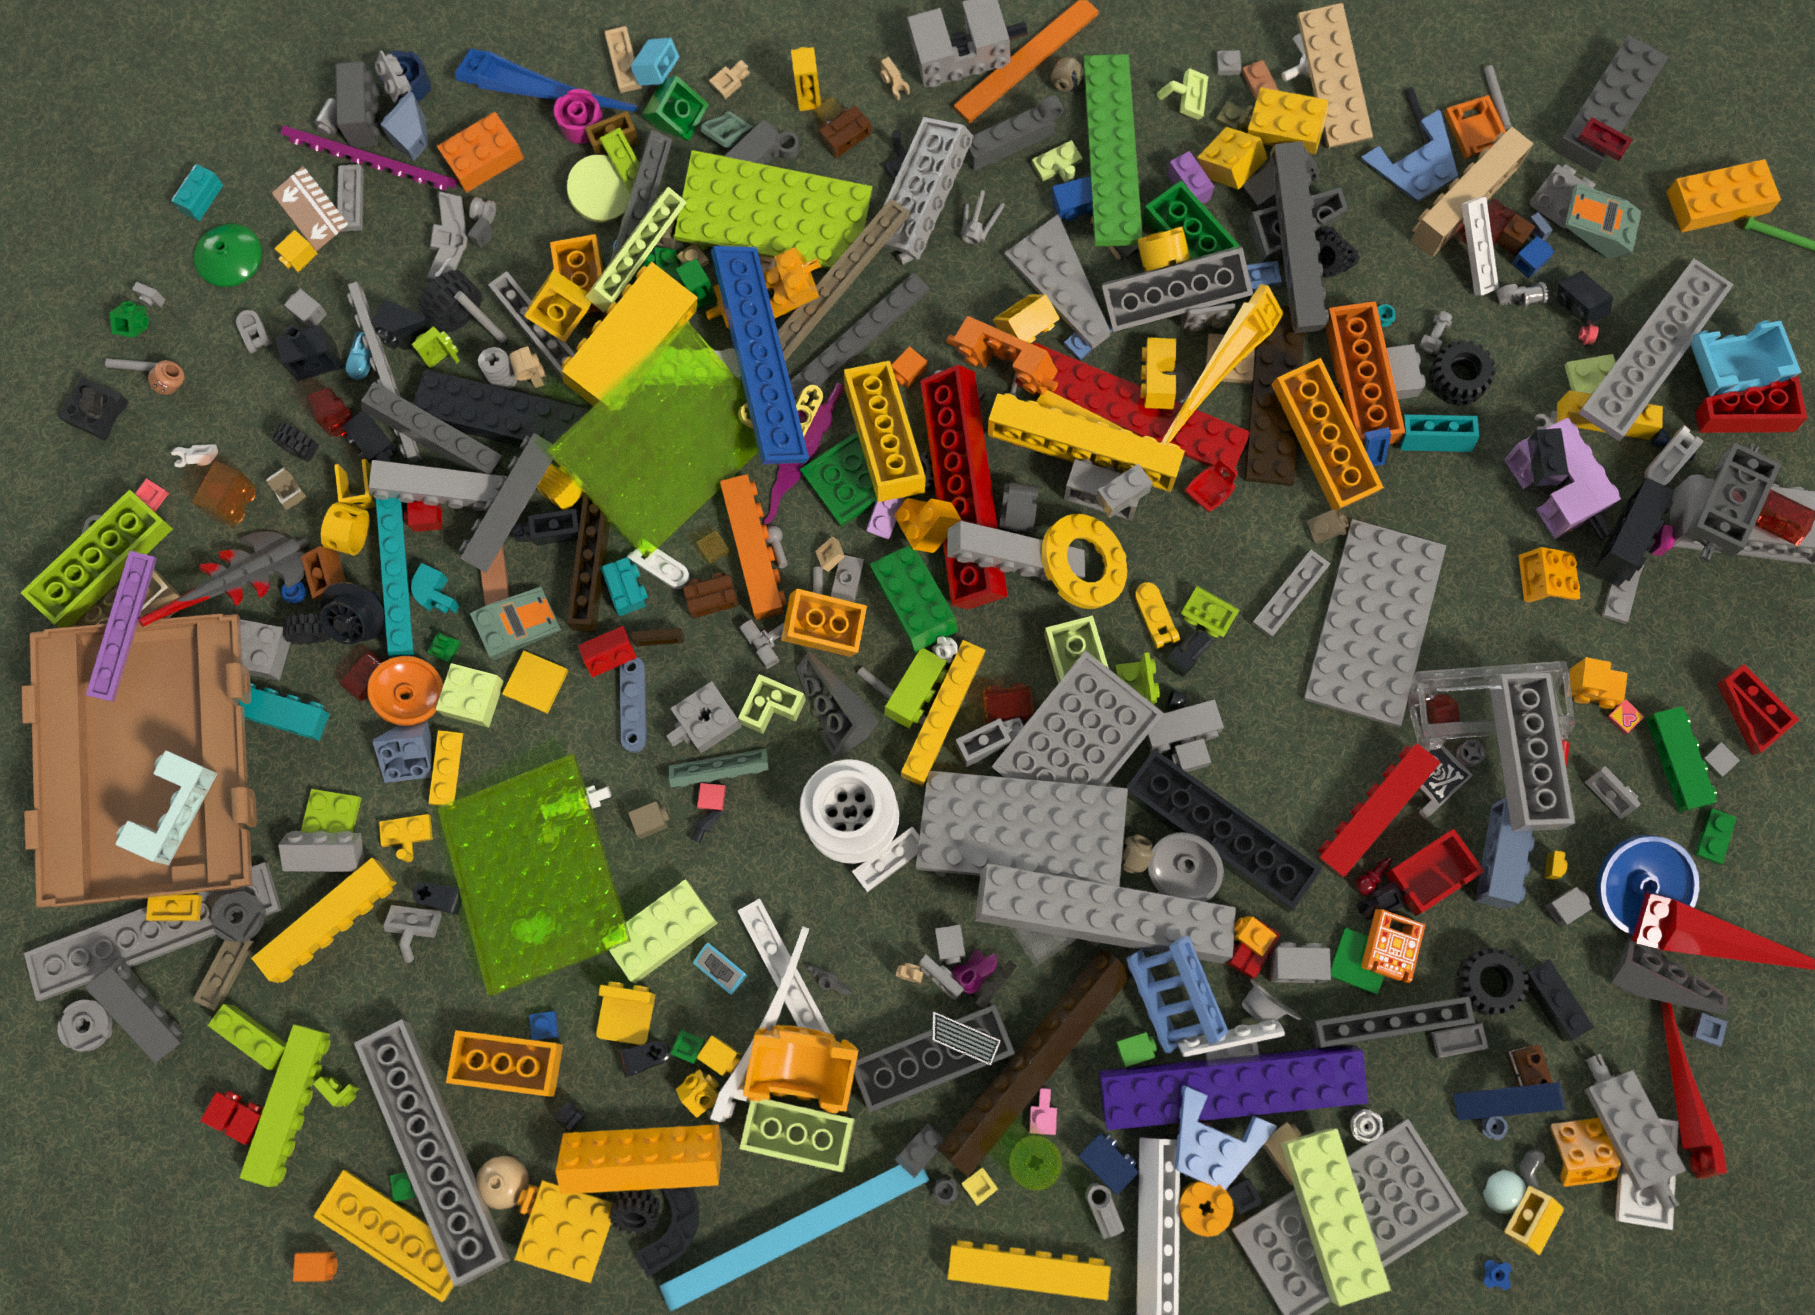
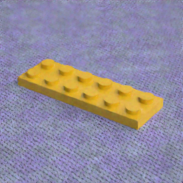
[313,1170,454,1302]

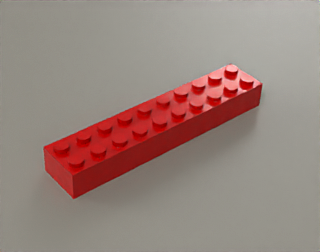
[920,364,1008,610]

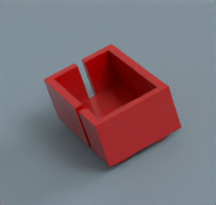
[1385,829,1485,916]

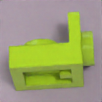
[313,1077,360,1107]

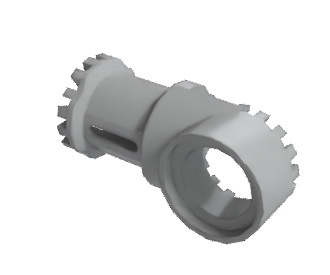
[1496,282,1548,307]

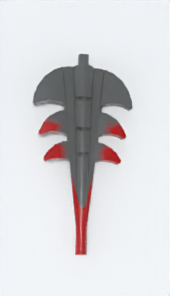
[138,531,309,627]

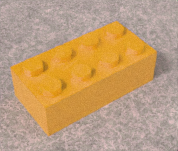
[1666,159,1781,232]
[446,1030,563,1097]

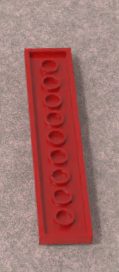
[1015,342,1250,475]

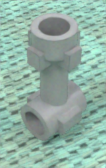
[1419,311,1452,355]

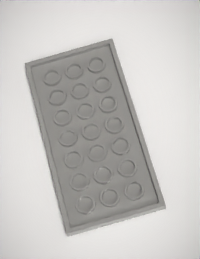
[1303,519,1446,728]
[916,771,1128,887]
[1231,1119,1468,1315]

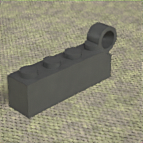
[965,95,1064,171]
[724,119,800,165]

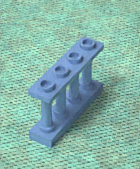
[1127,935,1228,1053]

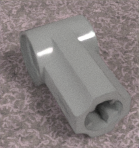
[1085,1183,1124,1239]

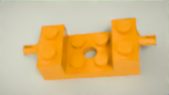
[706,247,821,330]

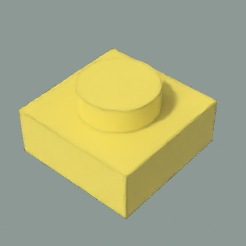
[962,1167,998,1205]

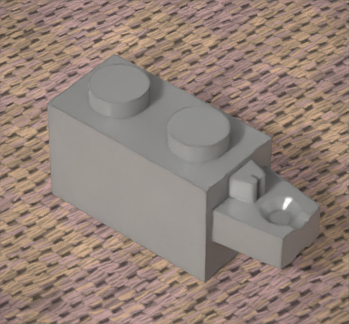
[956,718,1024,767]

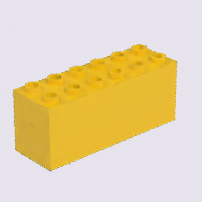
[561,262,698,418]

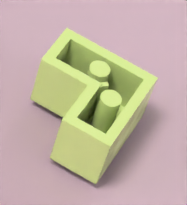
[738,674,806,734]

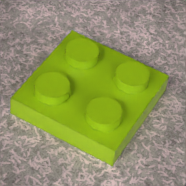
[301,789,362,833]

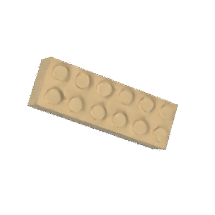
[1411,127,1534,257]

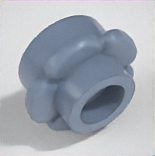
[1482,1116,1508,1140]

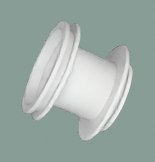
[800,759,899,863]

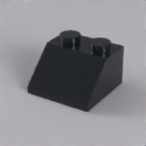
[371,299,432,351]

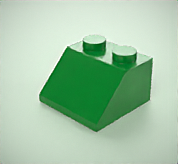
[642,75,709,141]

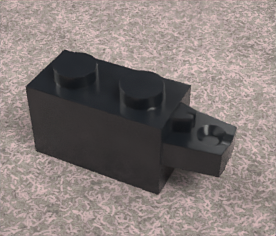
[342,411,398,463]
[513,509,581,546]

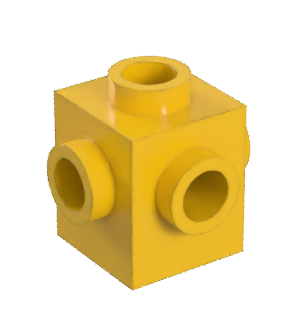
[676,1069,719,1118]

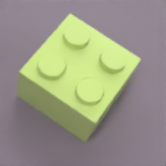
[435,663,504,728]

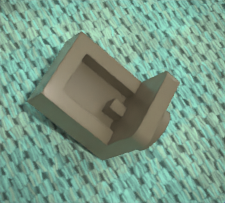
[266,467,307,510]
[1307,509,1349,544]

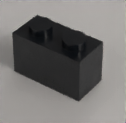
[1557,271,1613,326]
[1527,428,1569,486]

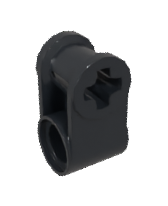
[412,882,465,915]
[617,1041,670,1078]

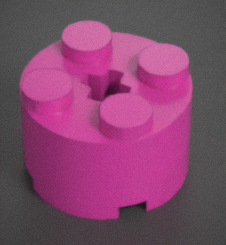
[554,89,604,144]

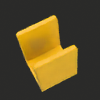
[334,459,376,509]

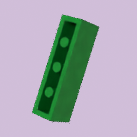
[1645,706,1717,813]

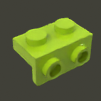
[412,326,460,369]
[1181,586,1240,638]

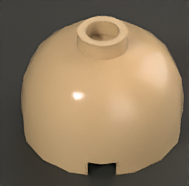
[476,1156,529,1210]

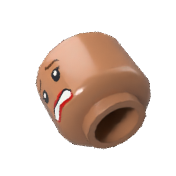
[148,360,185,395]

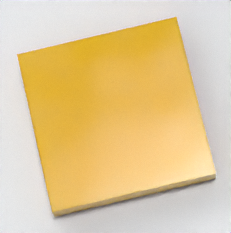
[502,651,569,714]

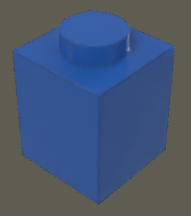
[1512,236,1555,279]

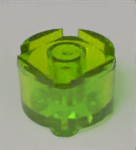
[1008,1136,1062,1191]

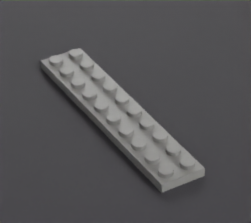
[1578,259,1734,441]
[24,862,282,1001]

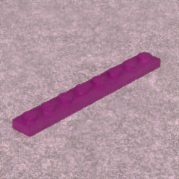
[281,126,457,191]

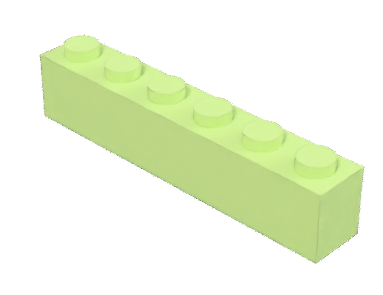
[585,187,686,312]

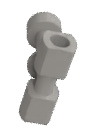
[740,616,786,669]

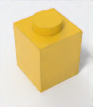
[275,230,317,272]

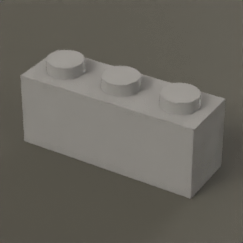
[1145,700,1224,753]
[279,831,364,872]

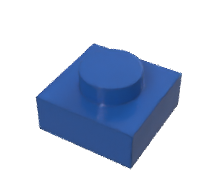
[529,1011,559,1041]

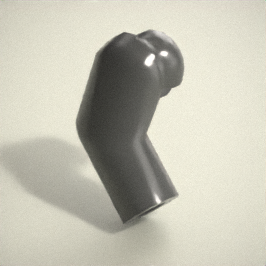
[1519,1150,1545,1189]

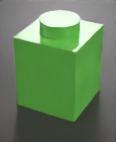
[1115,1032,1157,1068]

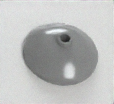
[1148,833,1224,902]

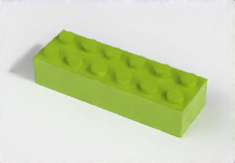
[21,490,173,628]

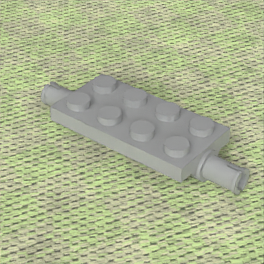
[1585,1054,1686,1211]

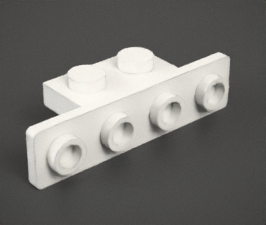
[1178,1019,1285,1060]

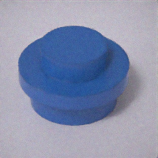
[282,581,307,604]

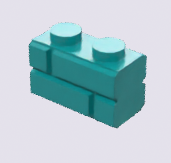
[171,164,223,222]
[601,558,648,616]

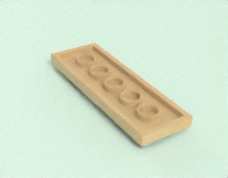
[1297,3,1373,149]

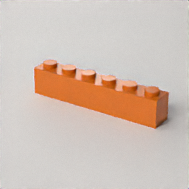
[720,474,787,620]

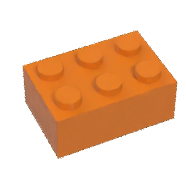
[437,112,524,193]

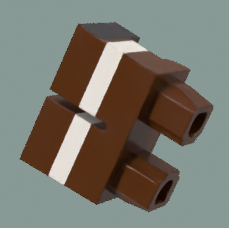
[1506,1045,1553,1086]

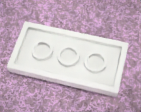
[1615,1119,1678,1230]

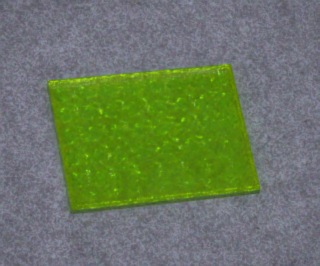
[546,321,759,558]
[437,754,631,997]

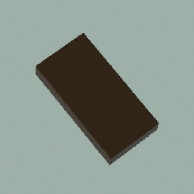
[632,628,684,647]

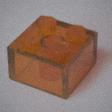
[191,461,257,528]

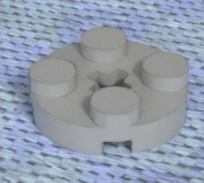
[57,1000,112,1052]

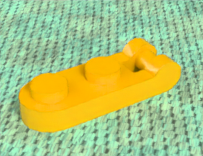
[1135,582,1180,649]

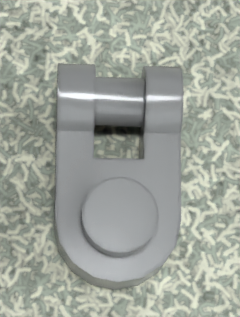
[236,310,273,353]

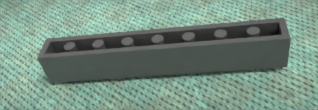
[1270,142,1329,334]

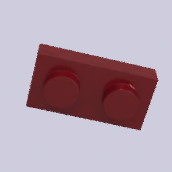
[1578,117,1633,162]

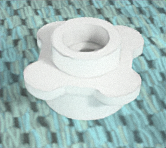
[932,636,958,663]

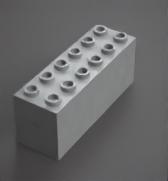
[1670,475,1815,565]

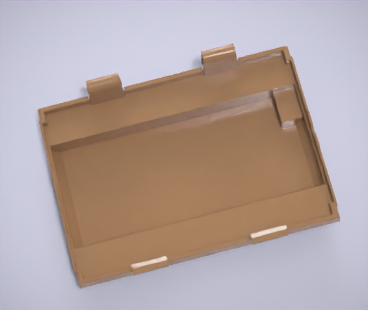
[22,614,257,908]

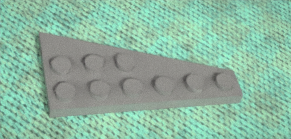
[1004,215,1110,349]

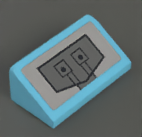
[693,942,748,995]

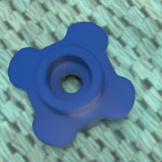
[1484,1260,1512,1290]

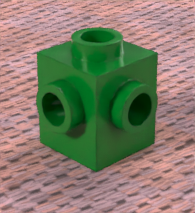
[109,302,149,338]

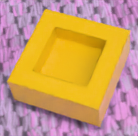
[1544,851,1567,880]

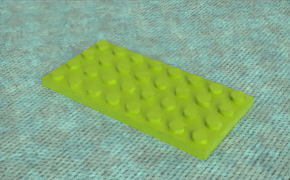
[674,150,872,270]

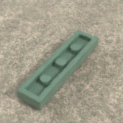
[669,749,769,787]

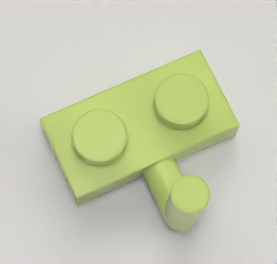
[1157,68,1208,120]
[1031,140,1083,183]

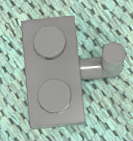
[384,905,442,963]

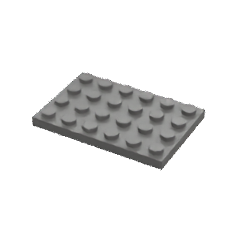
[992,650,1164,786]

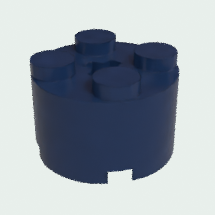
[379,50,431,103]

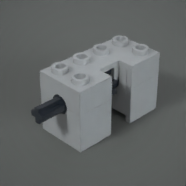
[908,0,1028,87]

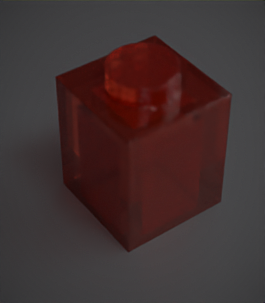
[1425,694,1461,736]

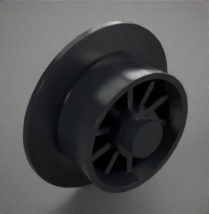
[319,582,385,645]

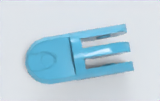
[346,332,373,380]

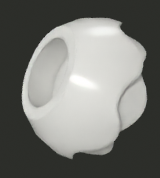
[1350,1109,1384,1143]

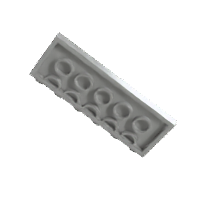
[883,117,973,260]

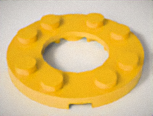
[1041,514,1127,609]

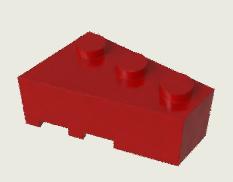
[1717,664,1799,755]

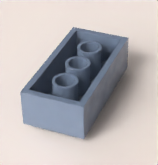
[1475,797,1535,909]

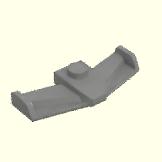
[426,191,468,283]

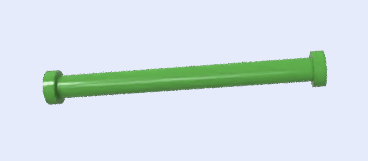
[1743,216,1815,251]

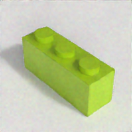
[884,648,948,729]
[207,1004,287,1070]

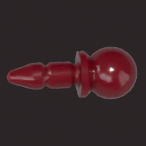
[1355,857,1392,895]

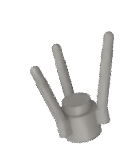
[960,190,1005,245]

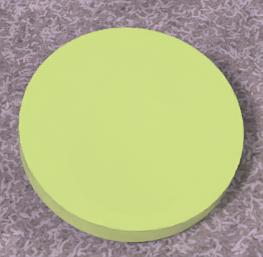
[567,155,630,223]

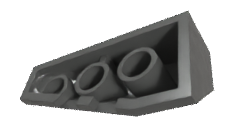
[796,652,879,758]
[1612,934,1728,1015]

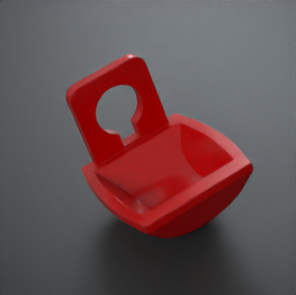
[1185,458,1238,512]

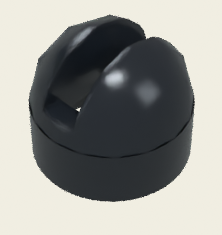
[1166,689,1187,710]

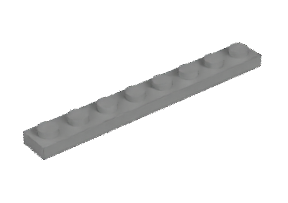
[347,282,422,463]

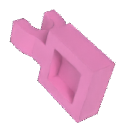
[1029,1088,1057,1135]

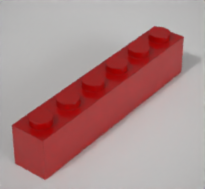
[1317,743,1441,878]

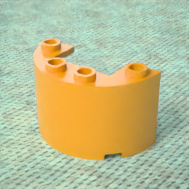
[743,1025,858,1113]

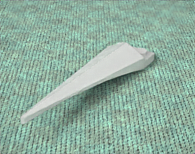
[710,927,809,1122]

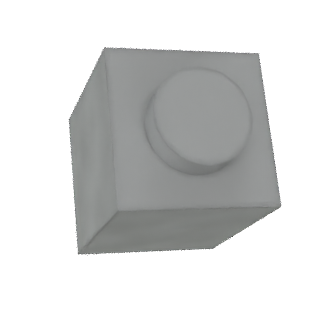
[284,289,327,327]
[1170,739,1211,772]
[1544,887,1592,927]
[935,925,965,965]

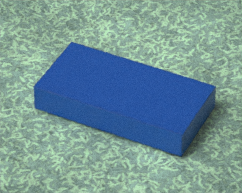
[1363,428,1391,467]

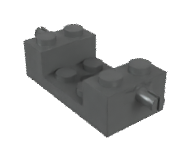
[1685,442,1781,562]

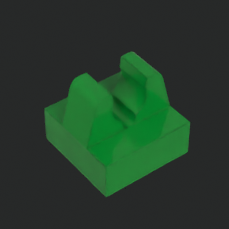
[427,631,461,664]

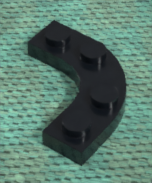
[635,1187,700,1277]

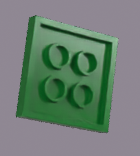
[800,432,877,527]

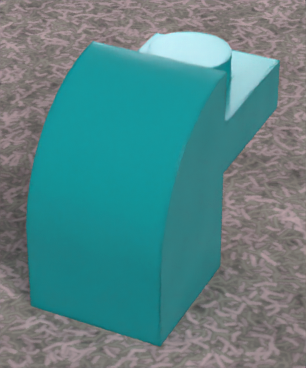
[411,563,460,614]

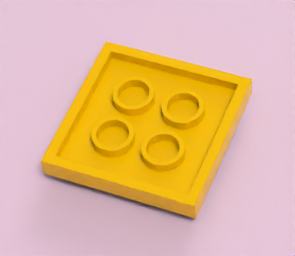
[514,1180,612,1283]

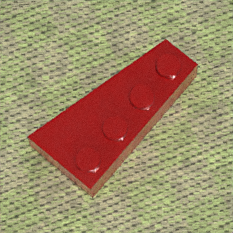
[1695,376,1807,433]

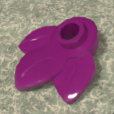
[952,950,997,994]

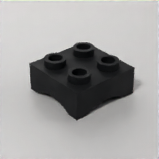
[58,377,129,441]

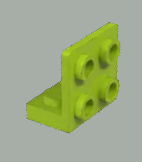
[1115,652,1160,704]

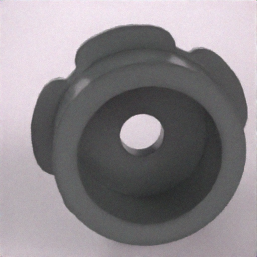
[932,1178,958,1205]

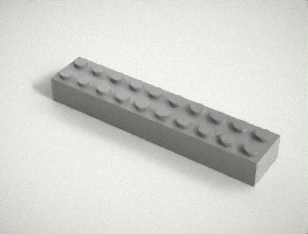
[975,864,1236,964]
[354,1019,510,1286]

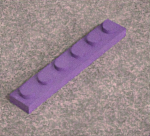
[86,551,157,702]

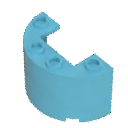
[1691,320,1801,397]

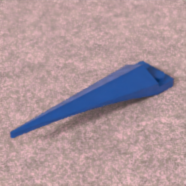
[455,49,637,112]

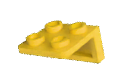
[596,981,656,1045]

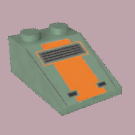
[1565,184,1641,259]
[470,587,561,660]

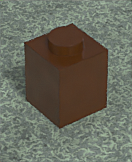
[1496,214,1535,256]

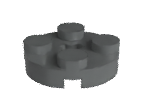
[211,891,266,942]

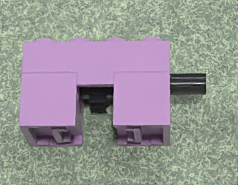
[1504,418,1621,541]

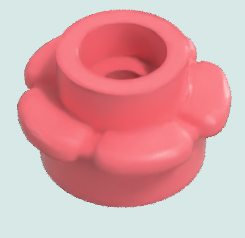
[1578,325,1598,346]

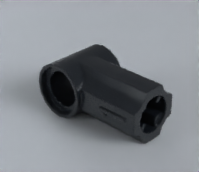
[1164,628,1213,678]

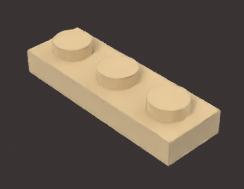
[605,26,642,93]

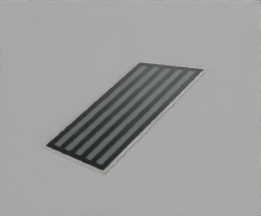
[933,1012,1000,1065]

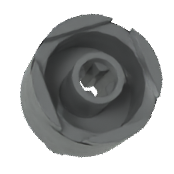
[999,482,1039,534]

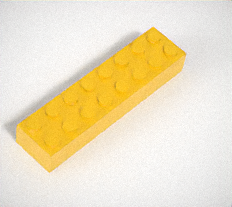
[988,393,1185,492]

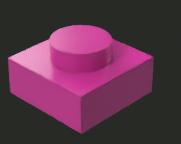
[1651,524,1675,556]

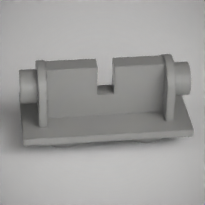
[375,51,411,103]

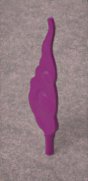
[764,383,844,525]

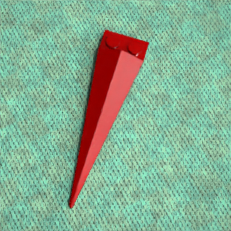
[1632,892,1815,970]
[1661,1001,1727,1179]

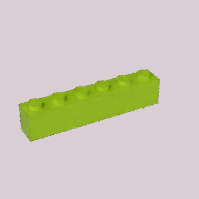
[240,1024,330,1187]

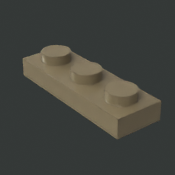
[193,940,255,1011]

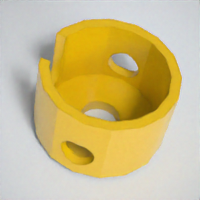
[321,502,370,556]

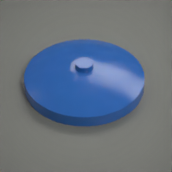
[1596,835,1699,935]

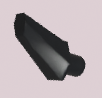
[691,810,723,843]

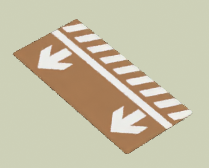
[272,167,348,251]

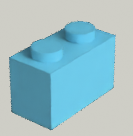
[630,38,679,86]

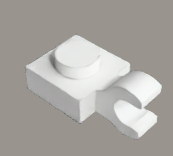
[171,444,218,467]

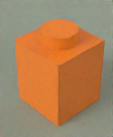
[891,346,927,389]
[293,1252,338,1282]

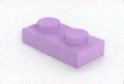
[866,497,904,539]

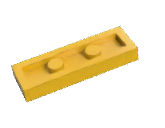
[428,730,463,807]

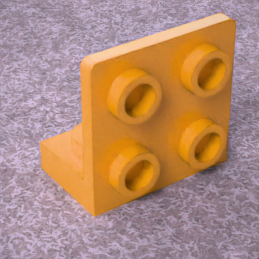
[1518,547,1580,602]
[1550,1118,1621,1187]

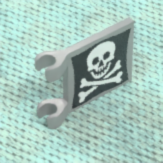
[1418,739,1473,820]

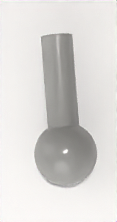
[765,526,788,568]

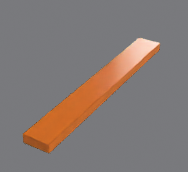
[954,0,1098,123]

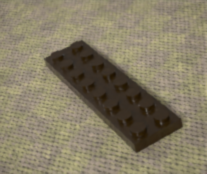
[1245,305,1305,486]

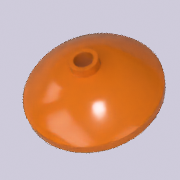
[367,656,443,726]

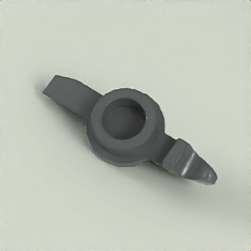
[807,965,852,995]

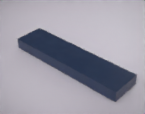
[1453,1081,1566,1120]

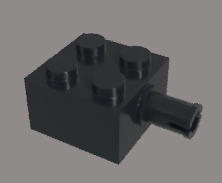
[276,325,343,381]

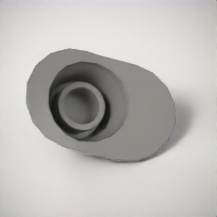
[1242,979,1301,1022]

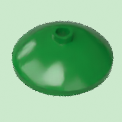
[193,223,262,287]

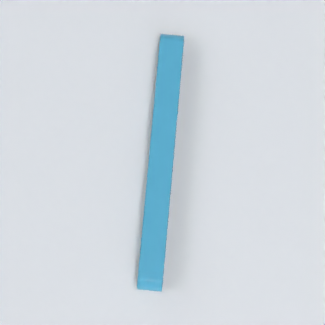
[659,1165,929,1311]

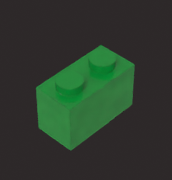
[676,258,715,310]

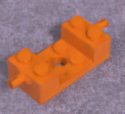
[946,316,1058,395]

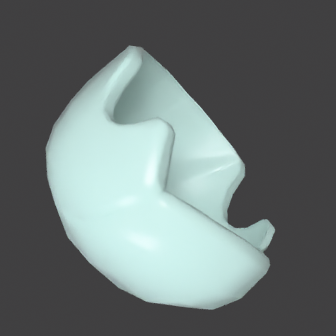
[1483,1170,1527,1214]

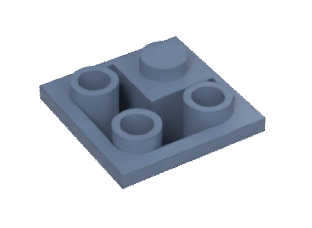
[381,91,428,161]
[373,720,433,783]

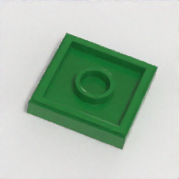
[1330,928,1384,995]

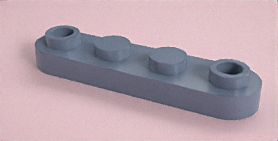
[620,657,647,753]

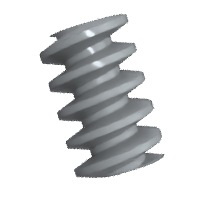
[478,347,517,389]

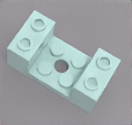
[115,751,218,865]

